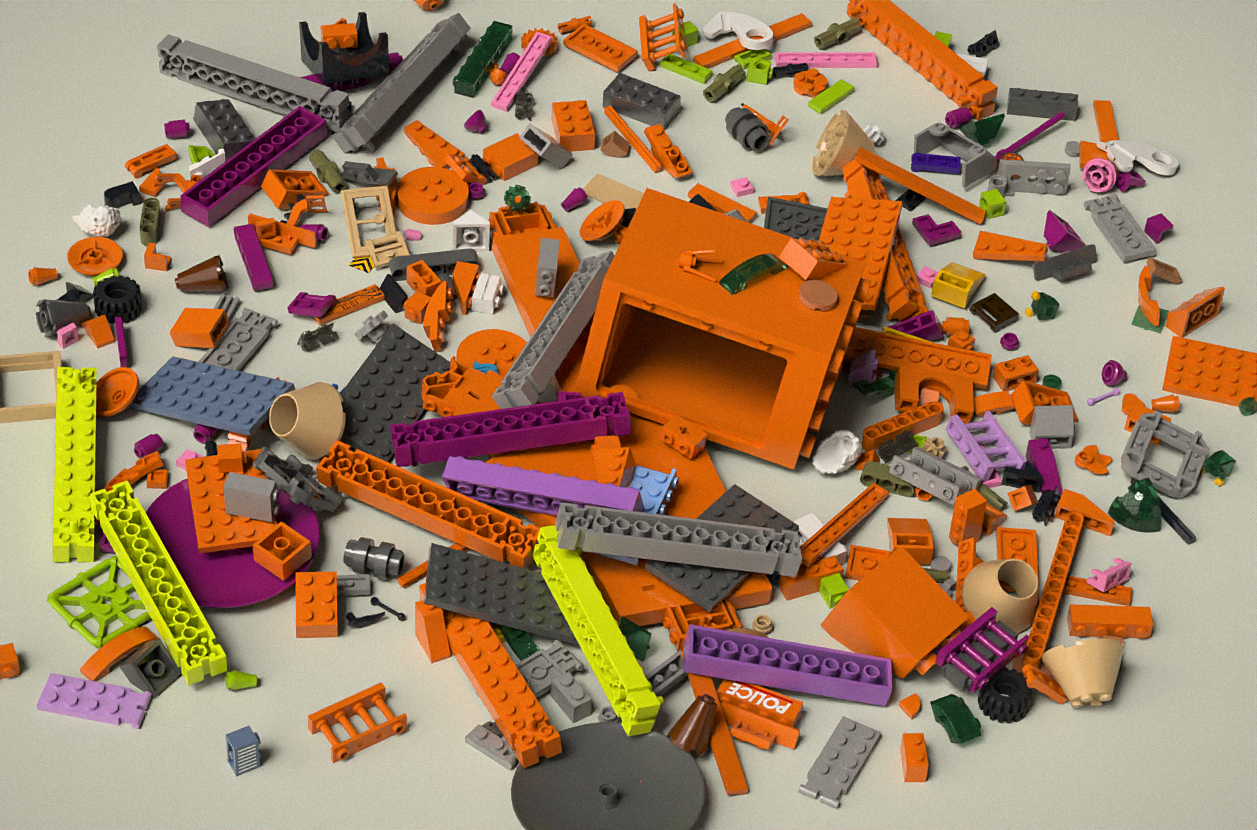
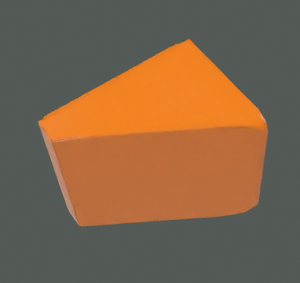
[917,388,940,407]
[855,450,880,471]

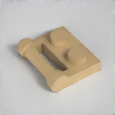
[365,231,410,269]

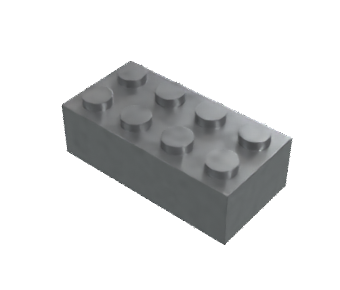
[602,73,681,130]
[193,99,255,161]

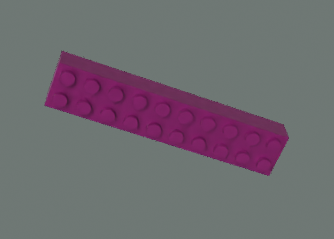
[180,106,327,227]

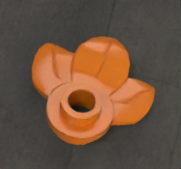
[1075,445,1112,474]

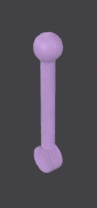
[1087,388,1120,406]

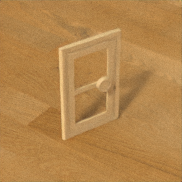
[341,186,397,258]

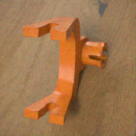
[153,173,201,212]

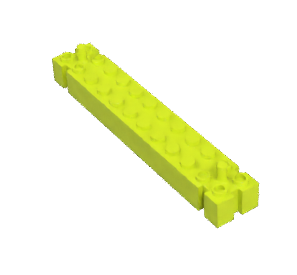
[53,367,97,562]
[90,481,227,686]
[532,525,664,736]

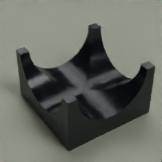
[299,12,389,84]

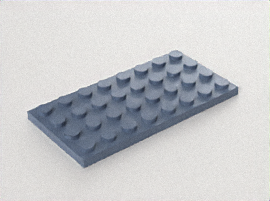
[129,356,295,436]

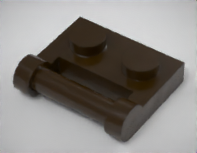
[969,293,1019,333]

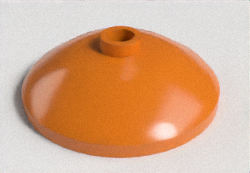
[96,367,139,417]

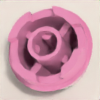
[1082,158,1117,192]

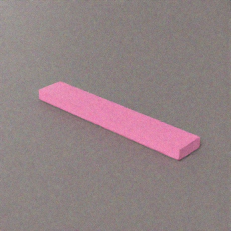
[491,32,552,112]
[774,52,877,68]

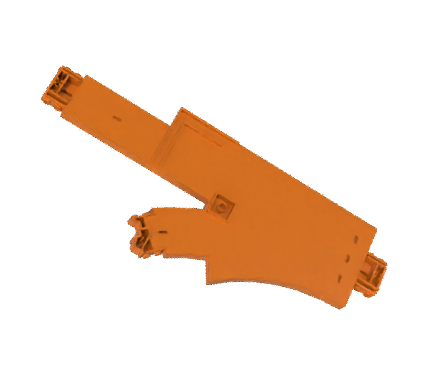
[421,201,772,652]

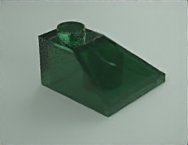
[959,113,1005,145]

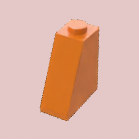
[415,600,451,664]

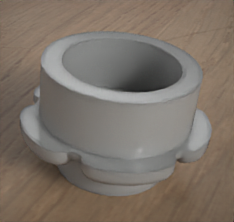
[598,706,619,722]

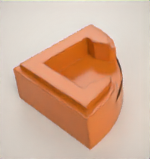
[899,693,920,719]

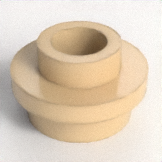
[752,615,773,634]

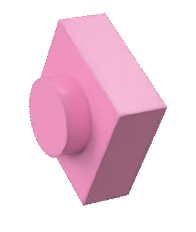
[730,177,754,197]
[916,266,939,288]
[57,323,78,348]
[176,449,204,470]

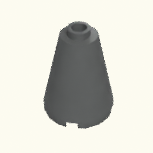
[36,299,91,337]

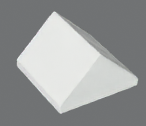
[453,210,490,251]

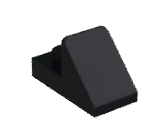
[57,282,93,303]
[1001,460,1043,493]

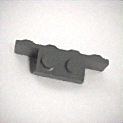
[341,161,398,186]
[1033,244,1097,281]

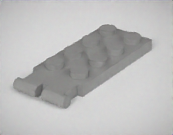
[1084,194,1157,262]
[198,308,278,371]
[476,639,584,698]
[798,716,881,809]

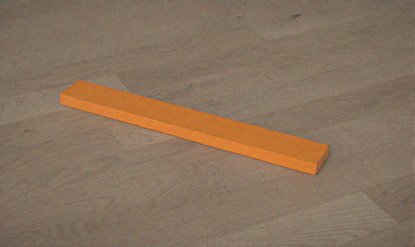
[693,13,812,68]
[854,147,986,224]
[799,483,890,567]
[681,649,749,795]

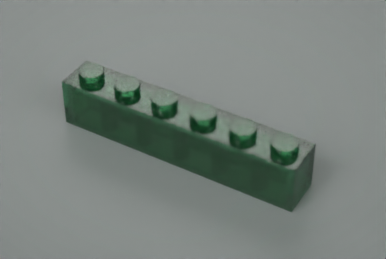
[452,21,513,98]

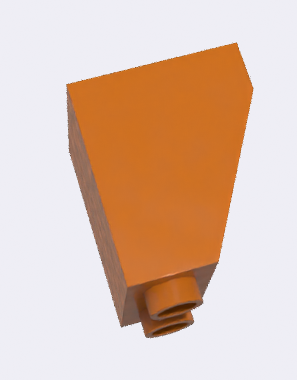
[820,546,969,679]

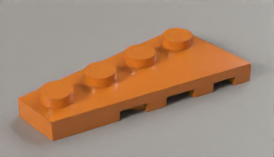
[404,120,465,169]
[973,231,1048,261]

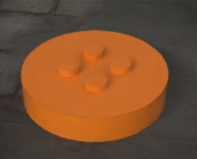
[397,167,469,225]
[456,329,527,378]

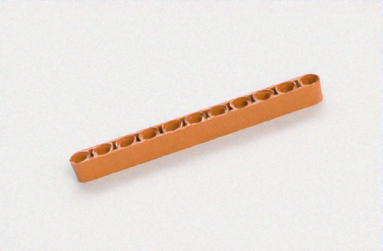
[1022,510,1084,669]

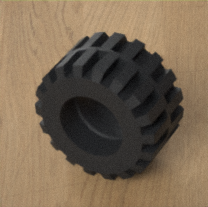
[93,275,142,323]
[978,667,1033,723]

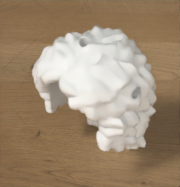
[73,204,121,238]
[812,429,862,474]

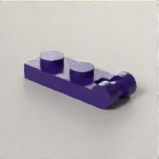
[911,153,961,174]

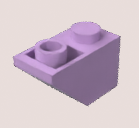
[847,350,878,390]

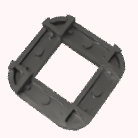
[252,447,343,513]

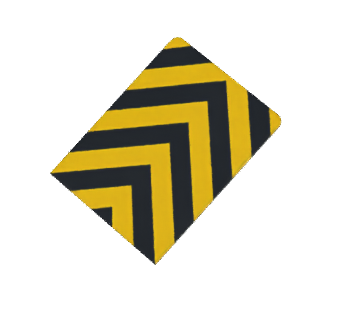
[348,256,374,273]

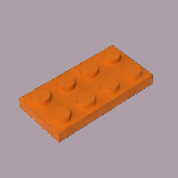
[563,23,638,72]
[996,527,1039,592]

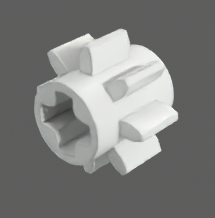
[863,124,884,145]

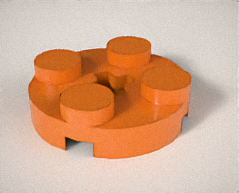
[793,68,828,98]

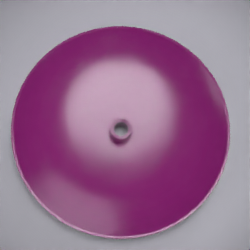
[146,479,319,608]

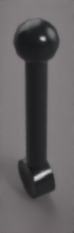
[370,597,405,621]

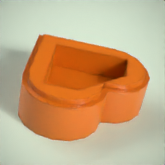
[1121,393,1145,415]

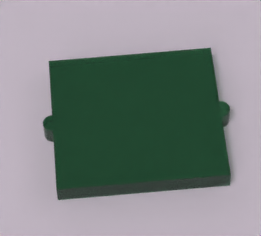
[1131,305,1169,333]
[619,616,652,662]

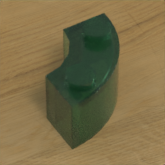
[930,694,982,744]

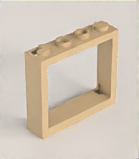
[0,351,62,423]

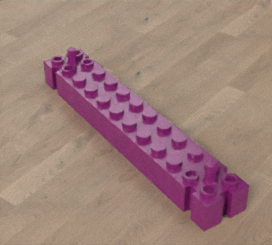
[390,392,631,467]

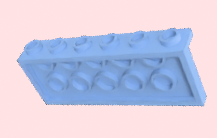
[595,465,679,565]

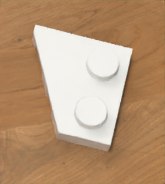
[189,148,225,180]

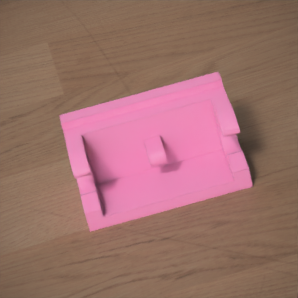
[1086,558,1132,592]

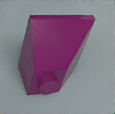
[1044,210,1086,253]

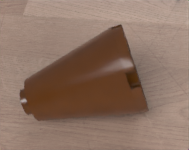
[175,255,228,292]
[667,694,717,756]

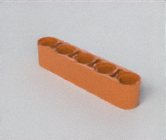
[861,401,944,451]

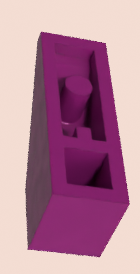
[882,310,944,341]
[1025,438,1062,495]

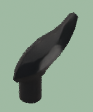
[346,612,385,628]

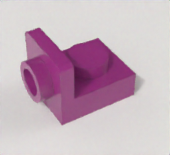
[1115,170,1146,192]

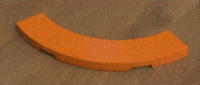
[94,451,163,524]

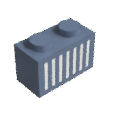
[226,726,261,776]

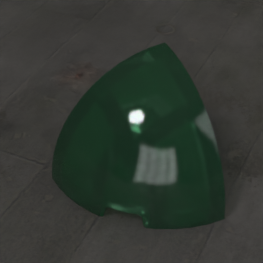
[1108,477,1161,533]

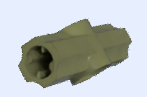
[814,17,862,50]
[703,64,745,103]
[309,149,347,194]

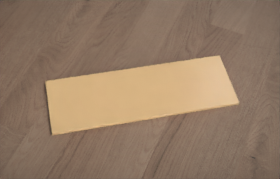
[583,174,644,209]

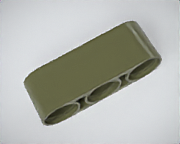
[139,198,161,246]
[860,461,916,497]

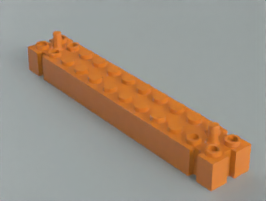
[847,0,998,121]
[842,159,929,322]
[316,440,540,569]
[419,583,562,768]

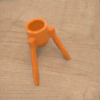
[679,249,724,282]

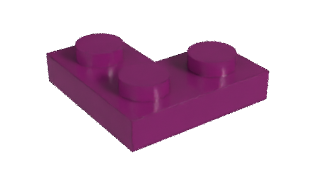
[912,214,961,246]

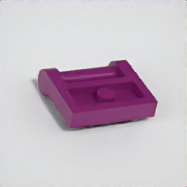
[287,292,336,317]

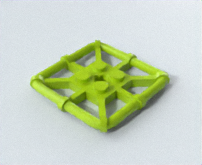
[47,556,151,648]

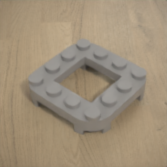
[1121,411,1209,499]

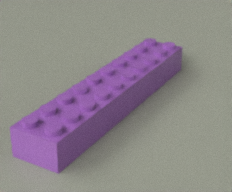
[442,456,645,516]
[683,624,892,706]

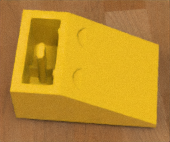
[931,262,986,309]

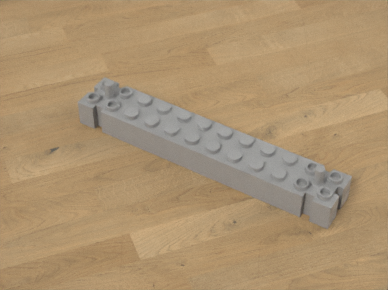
[332,12,471,153]
[157,34,350,132]
[491,251,615,409]
[556,502,802,577]

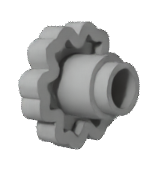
[354,310,388,344]

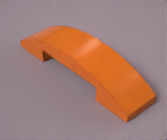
[1138,266,1160,326]
[80,626,159,682]

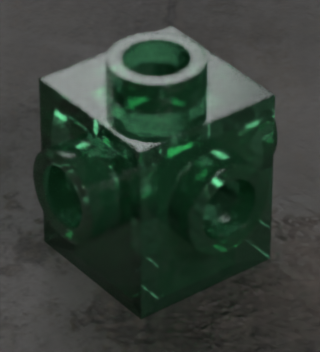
[504,185,531,212]

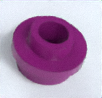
[468,183,485,199]
[1000,333,1019,350]

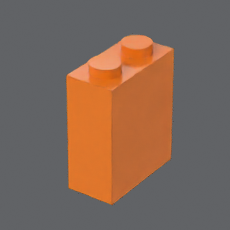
[482,133,538,181]
[170,308,230,348]

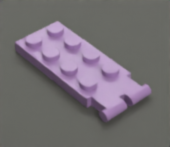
[37,673,152,729]

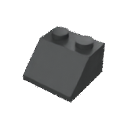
[119,639,182,698]

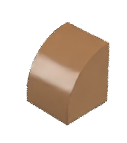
[600,131,630,157]

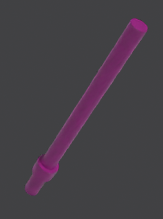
[995,112,1065,163]

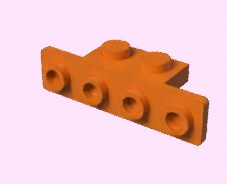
[248,213,316,255]
[955,537,985,612]
[721,701,800,749]

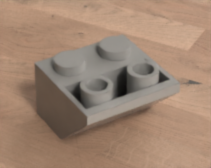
[1029,405,1074,449]

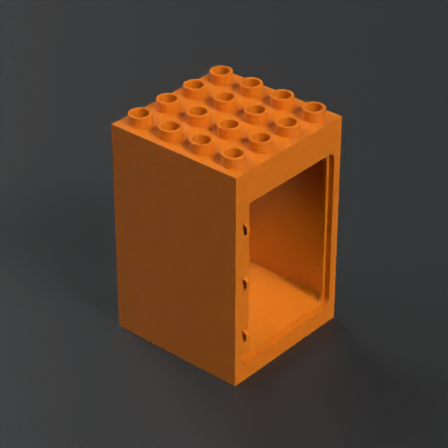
[575,188,871,470]

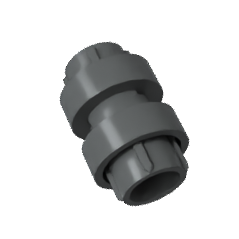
[725,107,770,152]
[343,537,405,580]

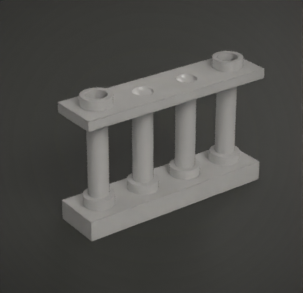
[889,446,982,505]

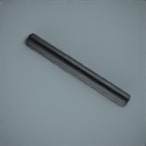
[1130,477,1196,544]

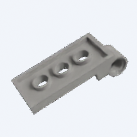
[987,159,1071,198]

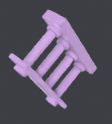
[945,410,1026,481]

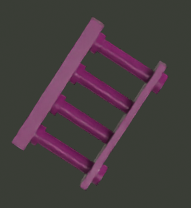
[935,607,1029,693]

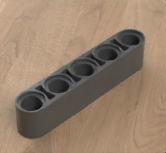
[389,248,480,281]

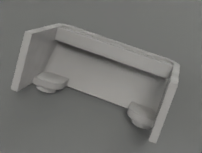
[914,123,997,188]

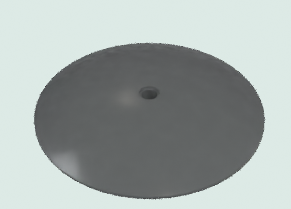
[511,722,705,830]

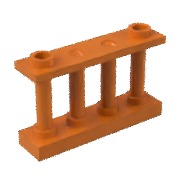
[639,3,688,71]
[308,682,407,763]

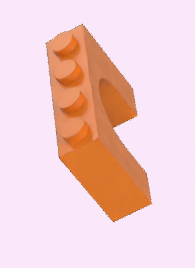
[894,365,974,424]

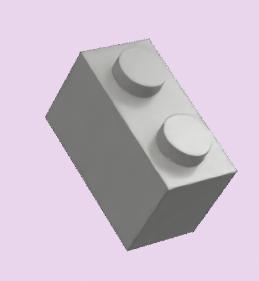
[551,672,592,723]

